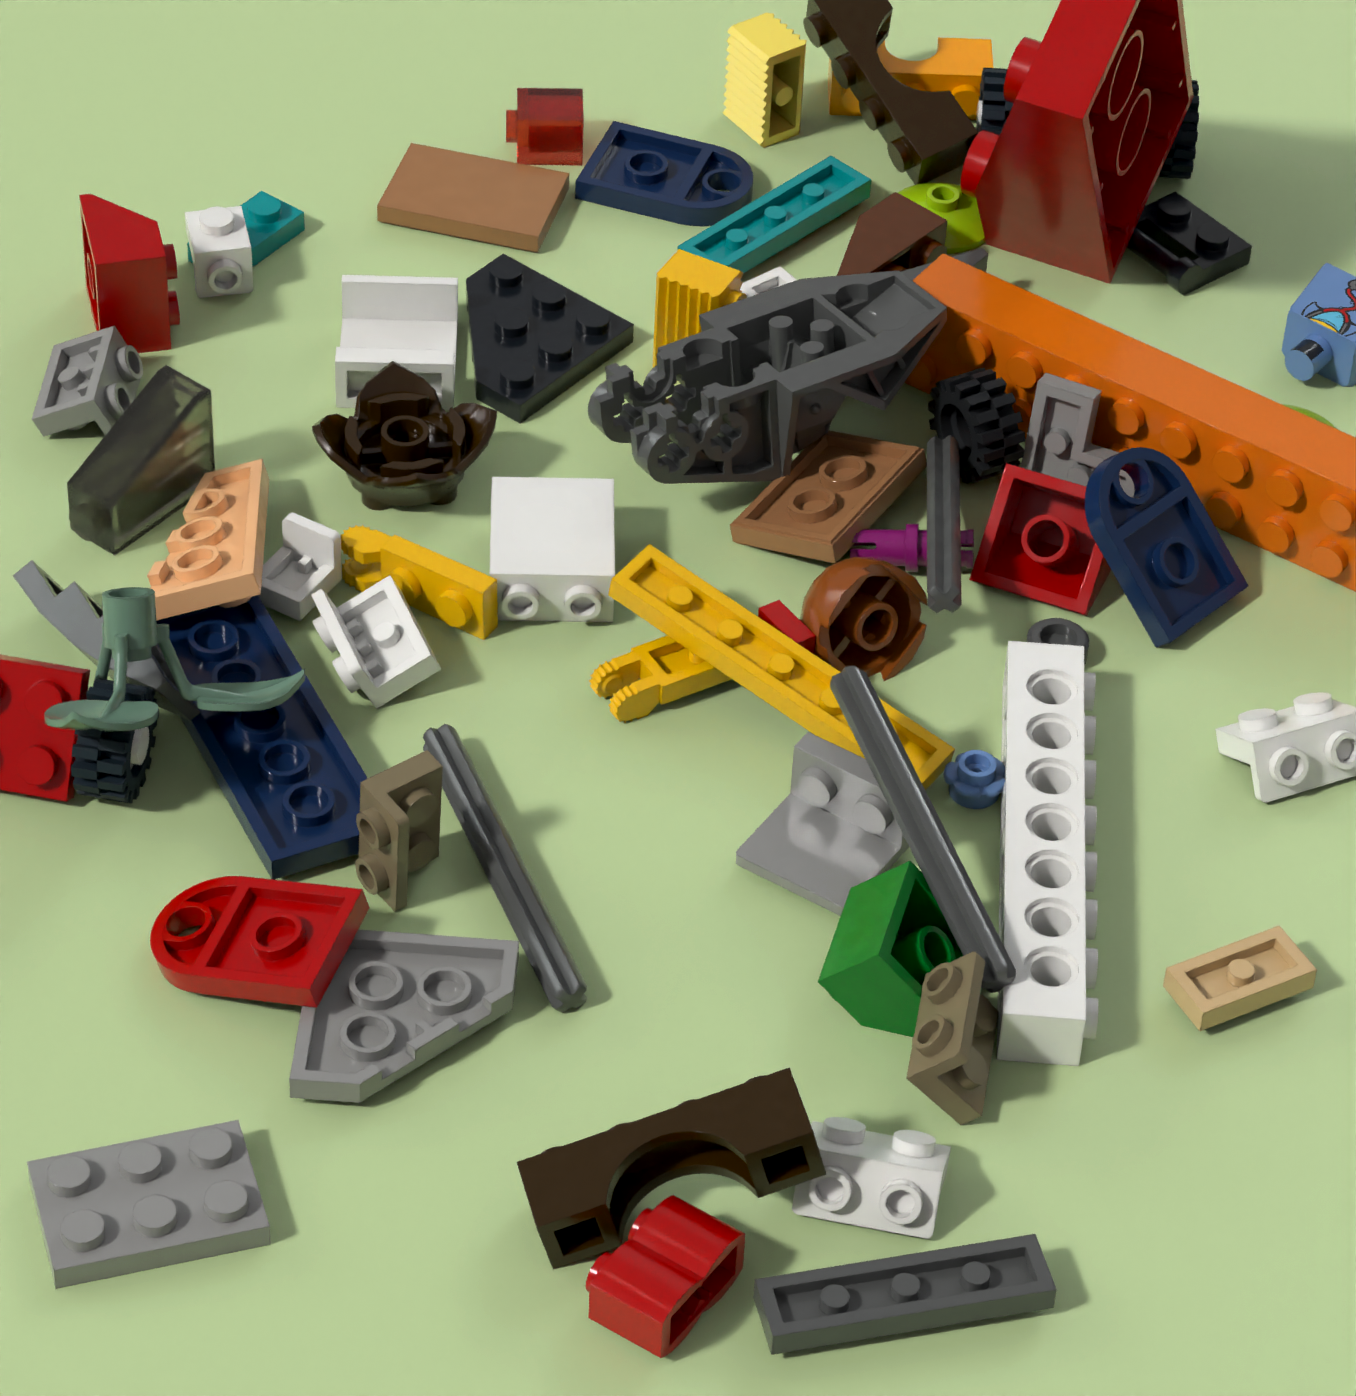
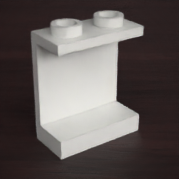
[335,275,458,410]
[490,477,615,622]

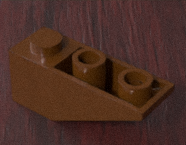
[837,192,947,276]

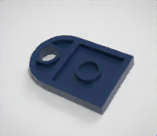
[575,121,753,226]
[1085,447,1249,647]

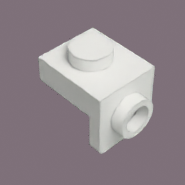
[185,206,253,298]
[258,512,342,621]

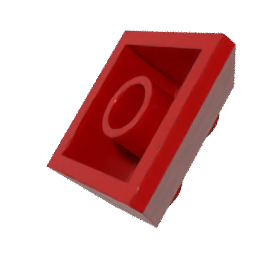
[79,194,180,353]
[969,463,1111,616]

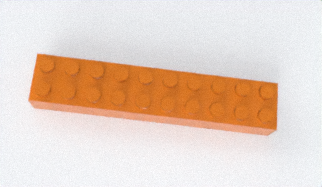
[904,253,1356,592]

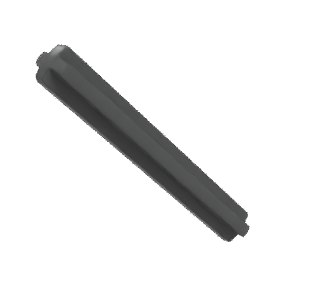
[927,435,962,613]

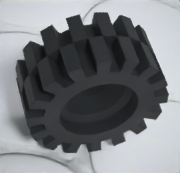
[928,367,1025,484]

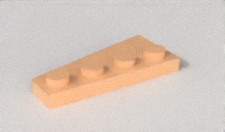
[147,459,270,621]

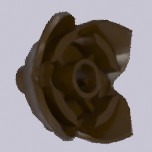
[312,361,497,511]

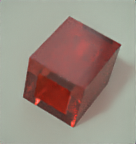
[506,88,584,166]

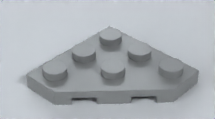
[289,929,519,1103]

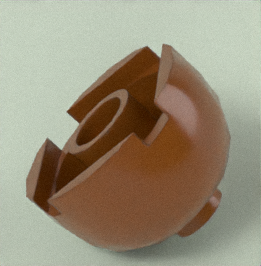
[800,557,927,681]

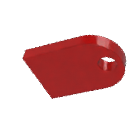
[150,876,370,1008]

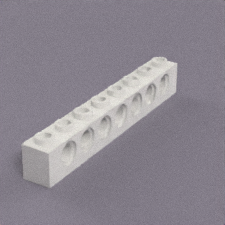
[997,641,1098,1066]

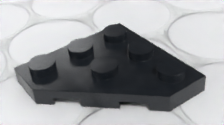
[466,253,634,423]

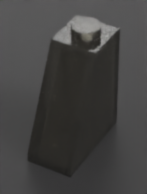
[67,365,215,556]

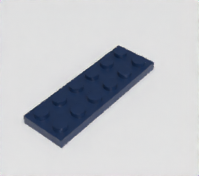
[156,595,368,880]

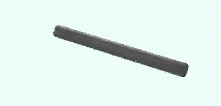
[830,665,1016,993]
[423,724,587,1012]

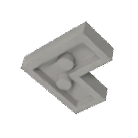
[1021,373,1135,498]

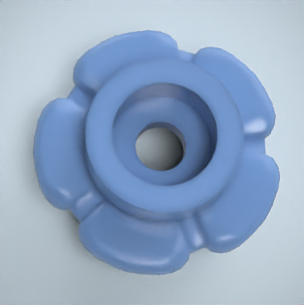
[943,750,1005,809]

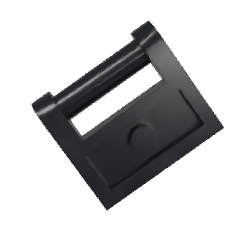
[1127,191,1252,294]

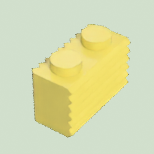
[722,13,807,148]

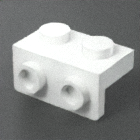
[311,575,441,709]
[1215,692,1356,803]
[792,1117,951,1239]

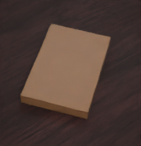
[377,143,569,252]
[730,430,927,564]

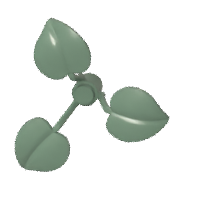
[44,587,305,731]

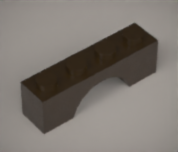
[803,0,978,185]
[517,1067,826,1269]

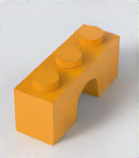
[828,37,994,120]

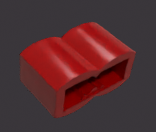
[585,1195,745,1358]

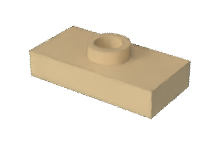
[1163,925,1317,1031]

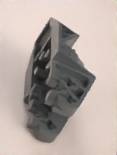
[588,270,947,484]

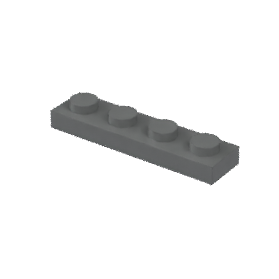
[753,1234,1057,1355]

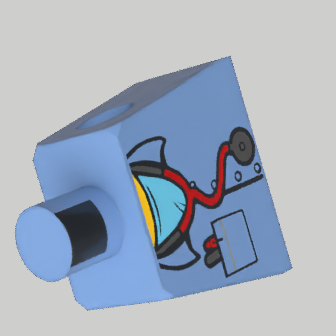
[1281,263,1356,387]

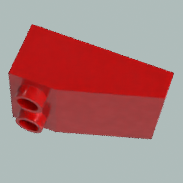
[960,0,1194,284]

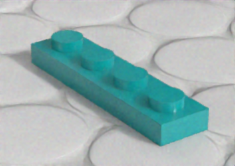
[677,156,871,274]

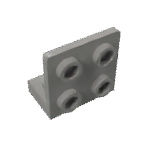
[736,732,909,916]

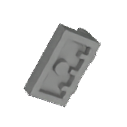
[32,326,143,444]

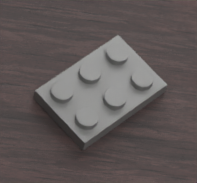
[27,1120,271,1289]

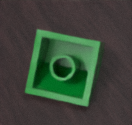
[818,861,982,1037]

